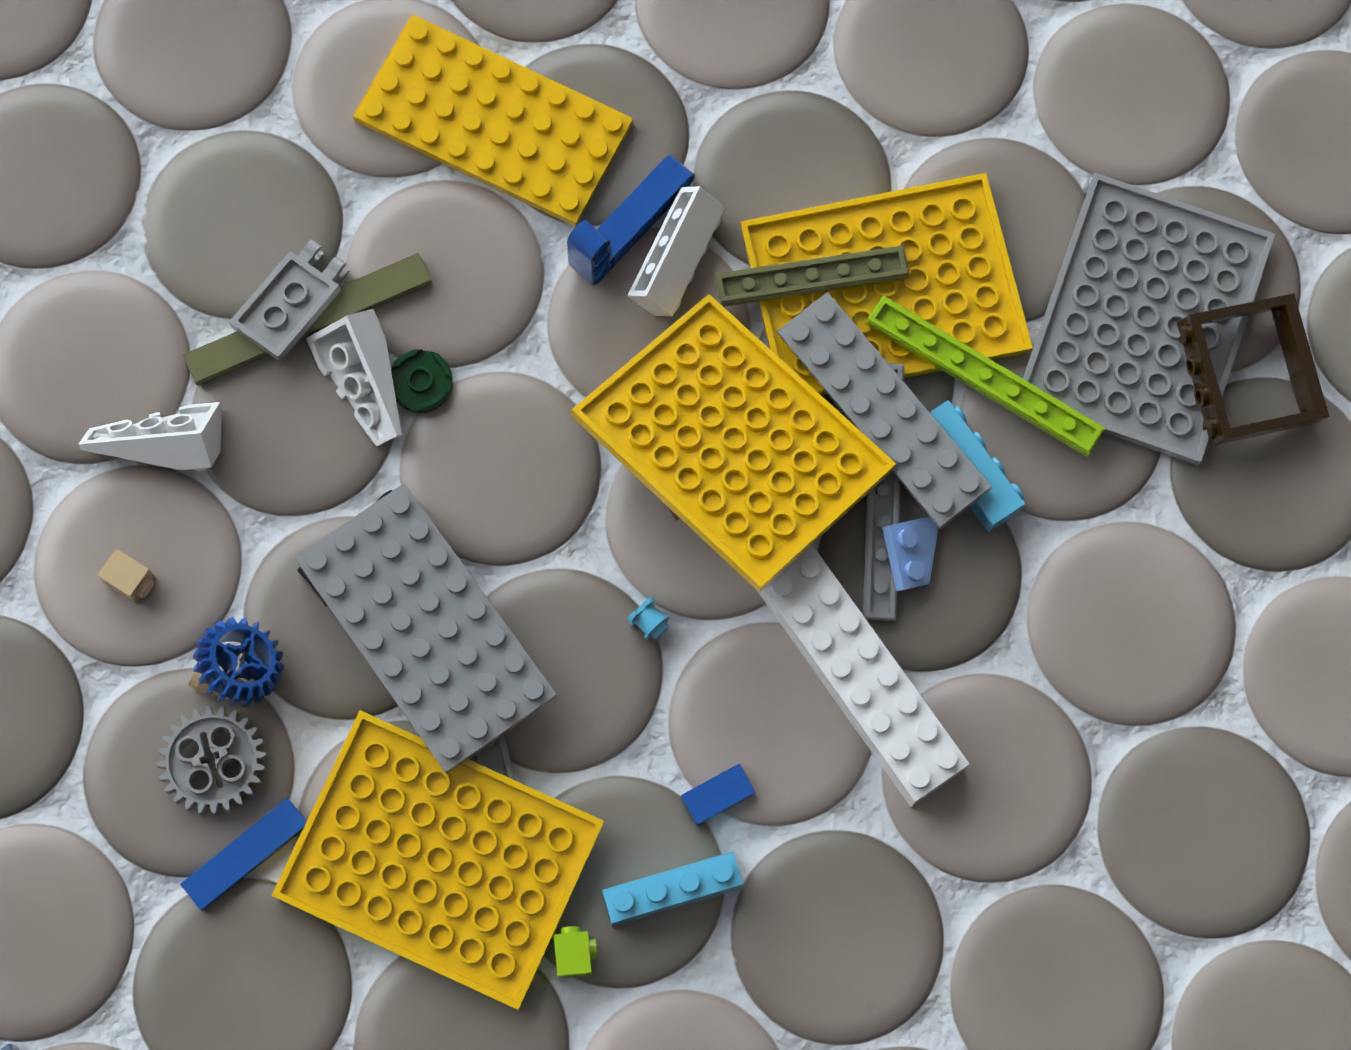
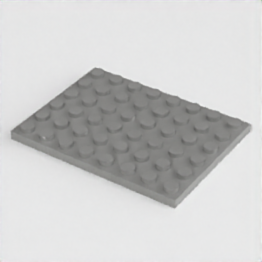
[1023,172,1275,466]

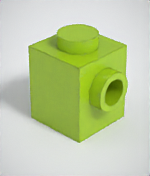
[554,926,598,979]

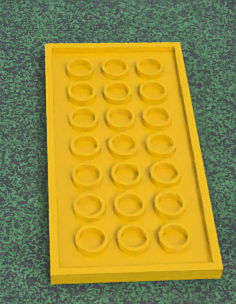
[353,14,633,227]

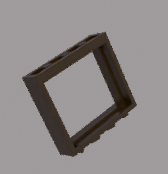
[1177,293,1329,446]

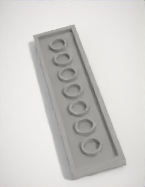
[777,292,992,529]

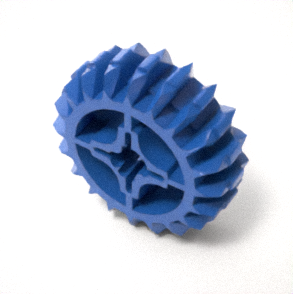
[193,617,284,707]

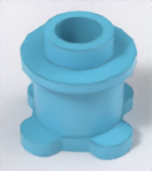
[628,597,670,640]

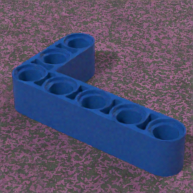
[567,155,695,286]

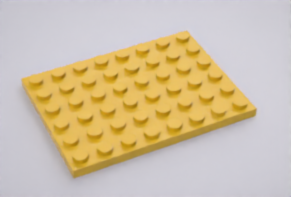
[740,173,1033,395]
[571,294,896,592]
[271,710,605,1010]

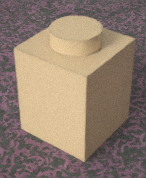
[97,548,155,603]

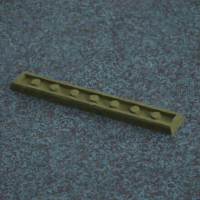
[183,252,432,386]

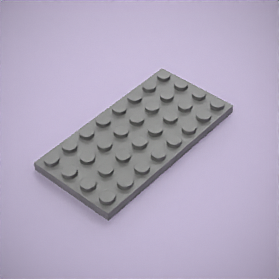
[294,483,557,774]

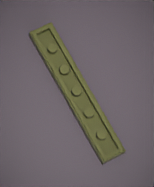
[714,245,909,307]

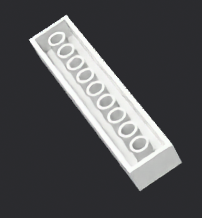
[757,545,970,807]

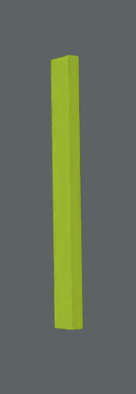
[865,295,1105,457]

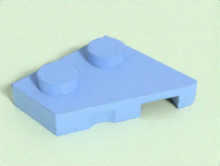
[882,517,938,591]

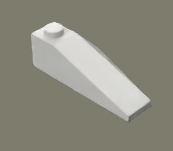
[306,309,402,446]
[78,402,222,471]

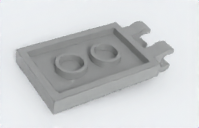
[229,239,349,362]

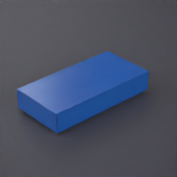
[681,763,756,826]

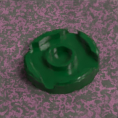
[391,349,453,413]

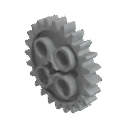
[156,706,268,816]

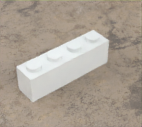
[627,186,726,316]

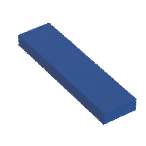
[180,797,307,912]

